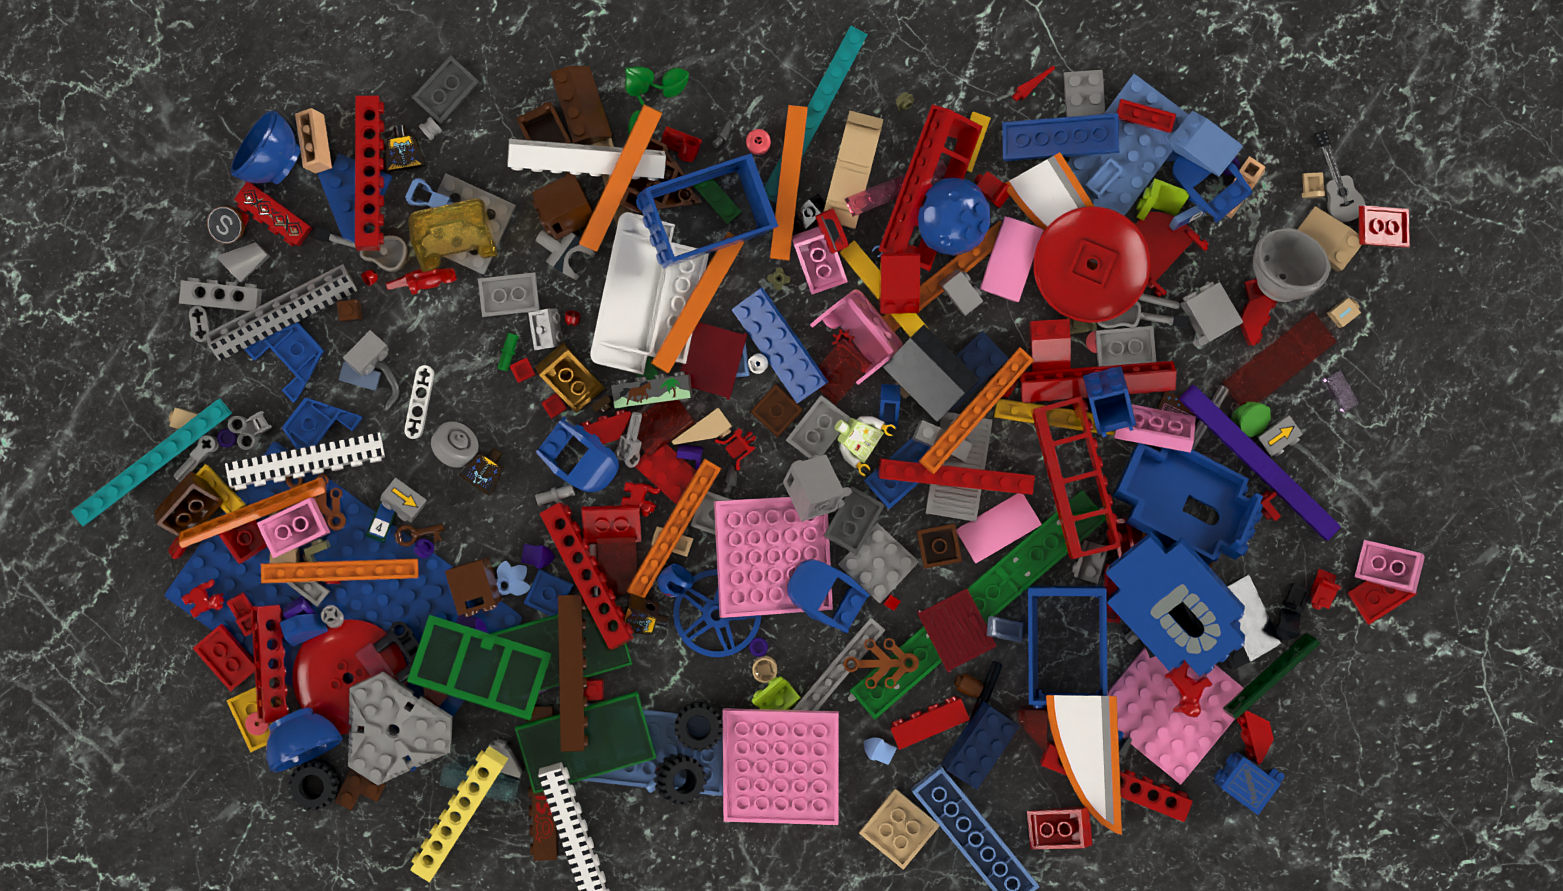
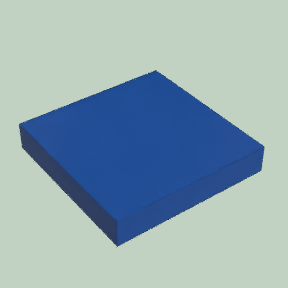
[523,569,574,616]

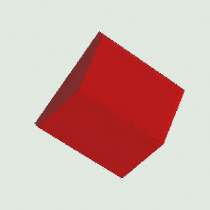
[218,520,268,565]

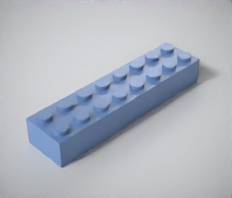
[911,764,1039,891]

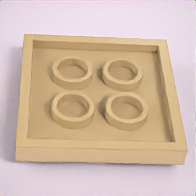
[859,788,940,870]

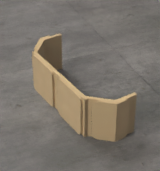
[824,111,883,229]

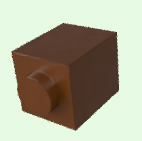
[337,299,362,322]

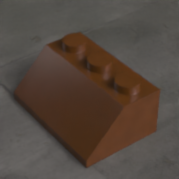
[154,471,224,537]

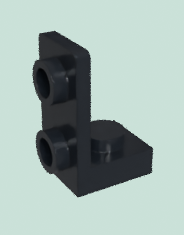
[793,194,826,235]

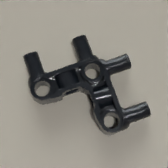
[373,621,475,684]

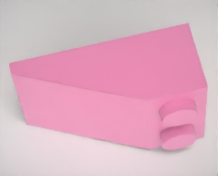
[792,227,848,294]
[257,498,331,558]
[1355,540,1425,593]

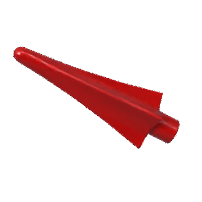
[1012,66,1055,102]

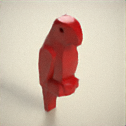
[385,266,457,295]

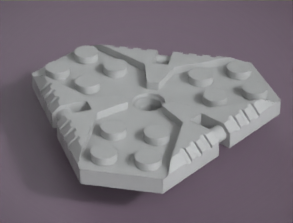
[348,671,452,785]

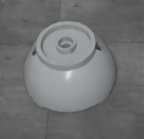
[1253,228,1331,302]

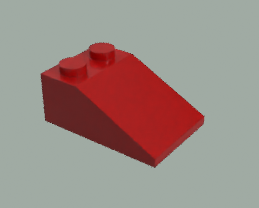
[879,253,920,314]
[1029,319,1071,372]
[1027,806,1092,850]

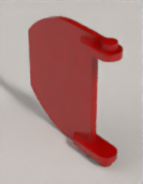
[1135,212,1209,297]

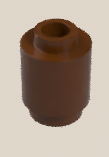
[954,672,984,698]

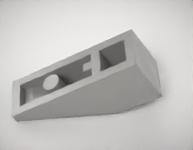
[912,420,972,462]

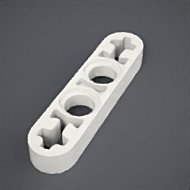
[405,365,434,439]

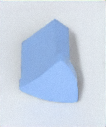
[864,737,897,765]

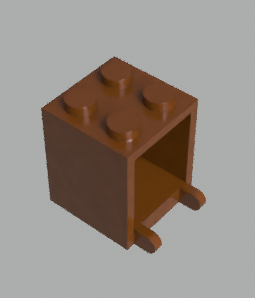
[516,101,573,144]
[532,171,593,240]
[445,556,502,617]

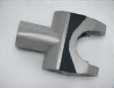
[535,227,596,280]

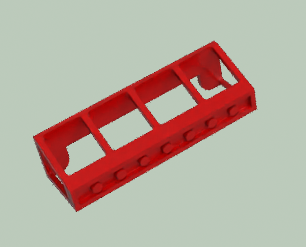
[878,104,983,271]
[1031,396,1123,560]

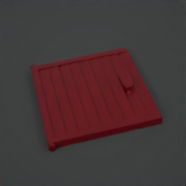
[680,322,747,400]
[917,588,997,673]

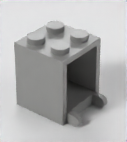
[1180,281,1243,347]
[783,454,851,521]

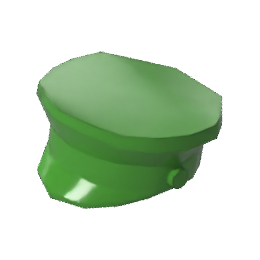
[1231,402,1271,437]

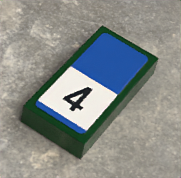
[366,501,396,543]

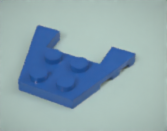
[244,322,325,403]
[282,397,363,477]

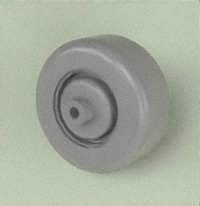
[431,421,479,468]

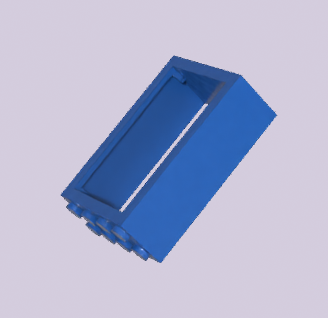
[636,153,778,269]
[1028,586,1108,708]

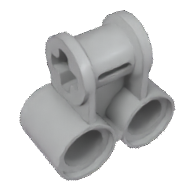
[228,411,272,450]

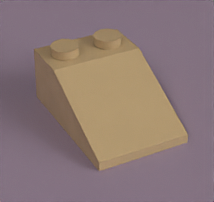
[1297,206,1361,272]

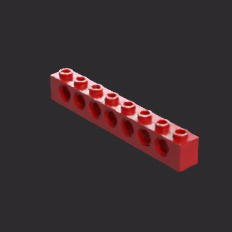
[355,96,384,251]
[539,502,634,650]
[1039,742,1193,822]

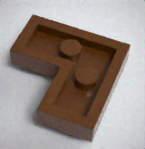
[335,769,386,811]

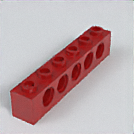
[251,604,289,723]

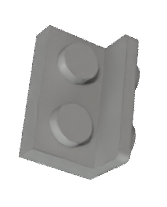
[528,308,564,351]
[1072,540,1109,584]

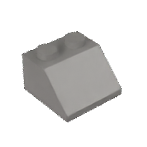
[488,738,525,778]

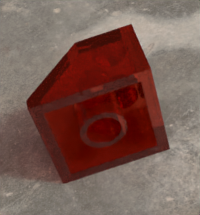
[1017,705,1048,750]

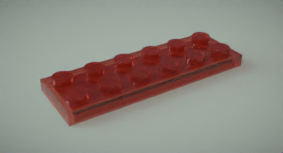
[1221,311,1337,406]

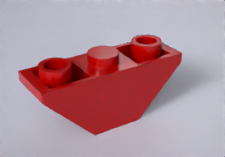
[1239,295,1278,346]
[578,409,632,444]
[1237,710,1274,765]

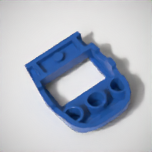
[1172,155,1253,223]
[536,416,619,492]
[787,559,870,633]

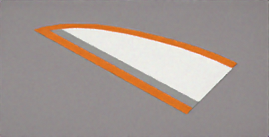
[1005,152,1098,269]
[1046,695,1122,835]

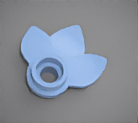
[496,561,531,596]

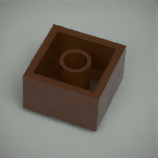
[916,523,962,569]

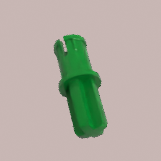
[497,333,519,371]

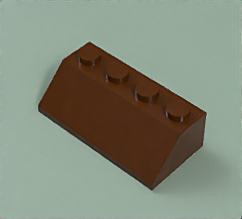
[550,66,613,145]

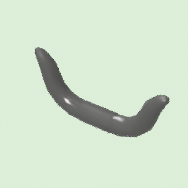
[374,362,400,411]

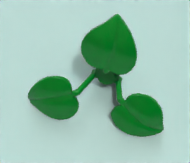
[625,66,689,135]

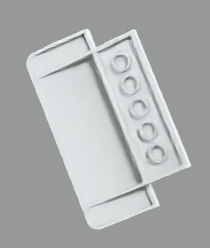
[590,212,709,375]

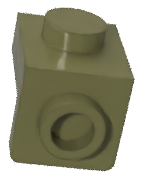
[303,538,331,562]

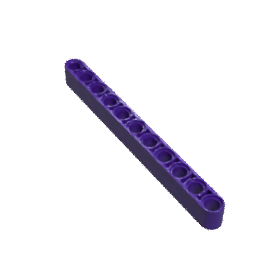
[1179,384,1341,541]

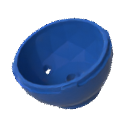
[231,110,301,184]
[266,707,343,772]

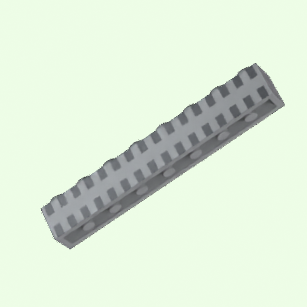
[205,264,357,361]

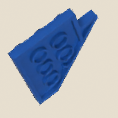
[317,153,392,243]

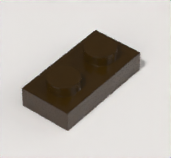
[591,395,614,413]

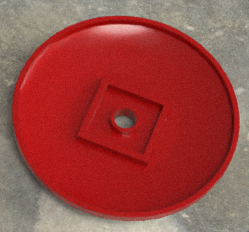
[1034,206,1151,323]
[292,619,408,734]

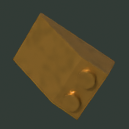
[535,342,605,413]

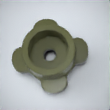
[896,92,915,111]
[767,267,790,290]

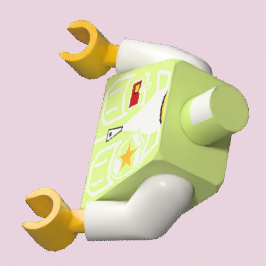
[835,416,896,476]

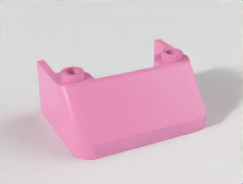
[810,290,903,385]

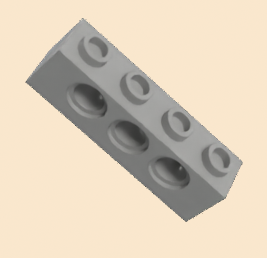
[179,277,262,311]

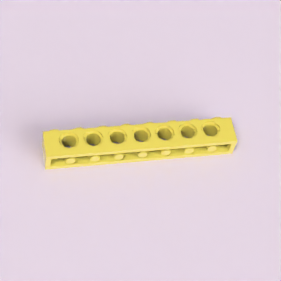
[411,746,509,883]

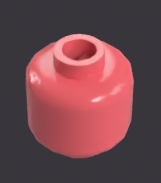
[746,129,771,155]

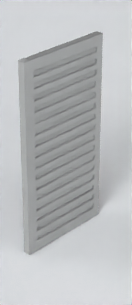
[925,412,993,522]

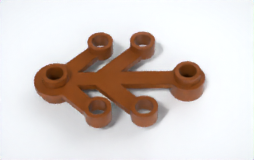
[286,474,346,530]
[844,638,919,689]

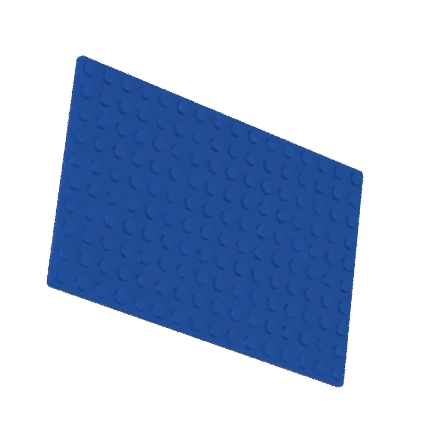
[165,442,523,772]

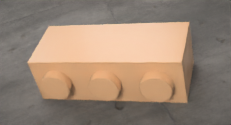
[295,108,332,174]

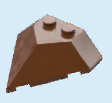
[620,137,702,213]

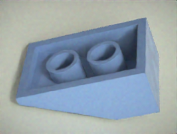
[1169,111,1243,176]

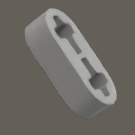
[189,306,211,342]

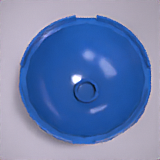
[918,178,990,256]

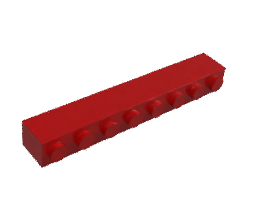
[1020,361,1176,403]
[877,458,1035,495]

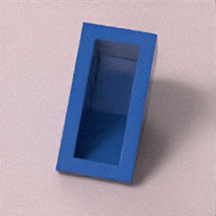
[879,384,900,428]
[280,613,328,646]

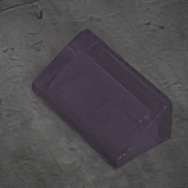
[1323,370,1359,413]

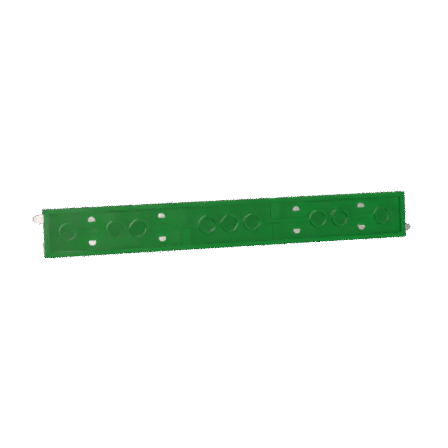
[848,490,1106,720]

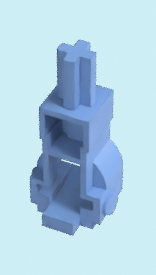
[405,178,466,218]

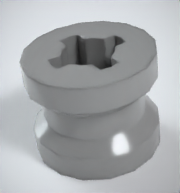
[419,116,442,141]
[321,605,344,628]

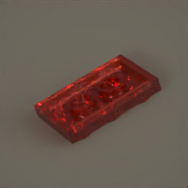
[818,338,872,405]
[627,399,695,456]
[597,536,638,595]

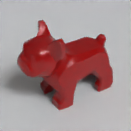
[1165,660,1213,718]

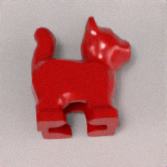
[621,482,660,517]
[181,579,224,618]

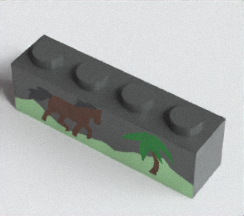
[611,371,693,408]

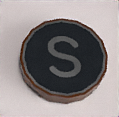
[207,205,245,244]

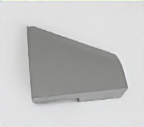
[217,242,270,283]

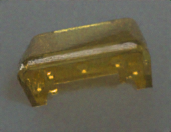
[409,199,498,272]

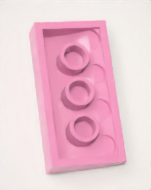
[979,216,1043,302]
[1114,404,1196,453]
[956,493,1042,564]

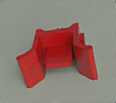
[974,171,1010,209]
[715,428,756,470]
[1310,568,1341,610]

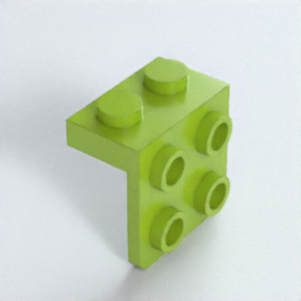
[1136,179,1189,220]
[751,677,802,710]

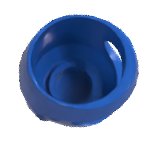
[657,564,694,597]

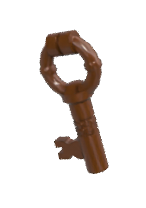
[394,524,444,547]

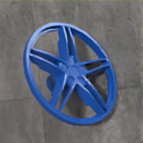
[673,569,761,657]

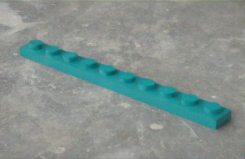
[764,26,868,204]
[71,398,232,527]

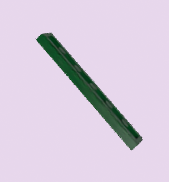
[1223,633,1320,719]

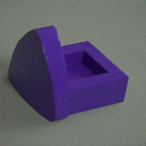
[677,444,703,469]
[521,544,555,569]
[283,595,316,619]
[456,614,487,640]

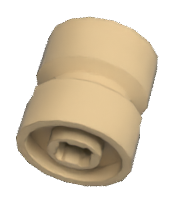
[752,655,777,683]

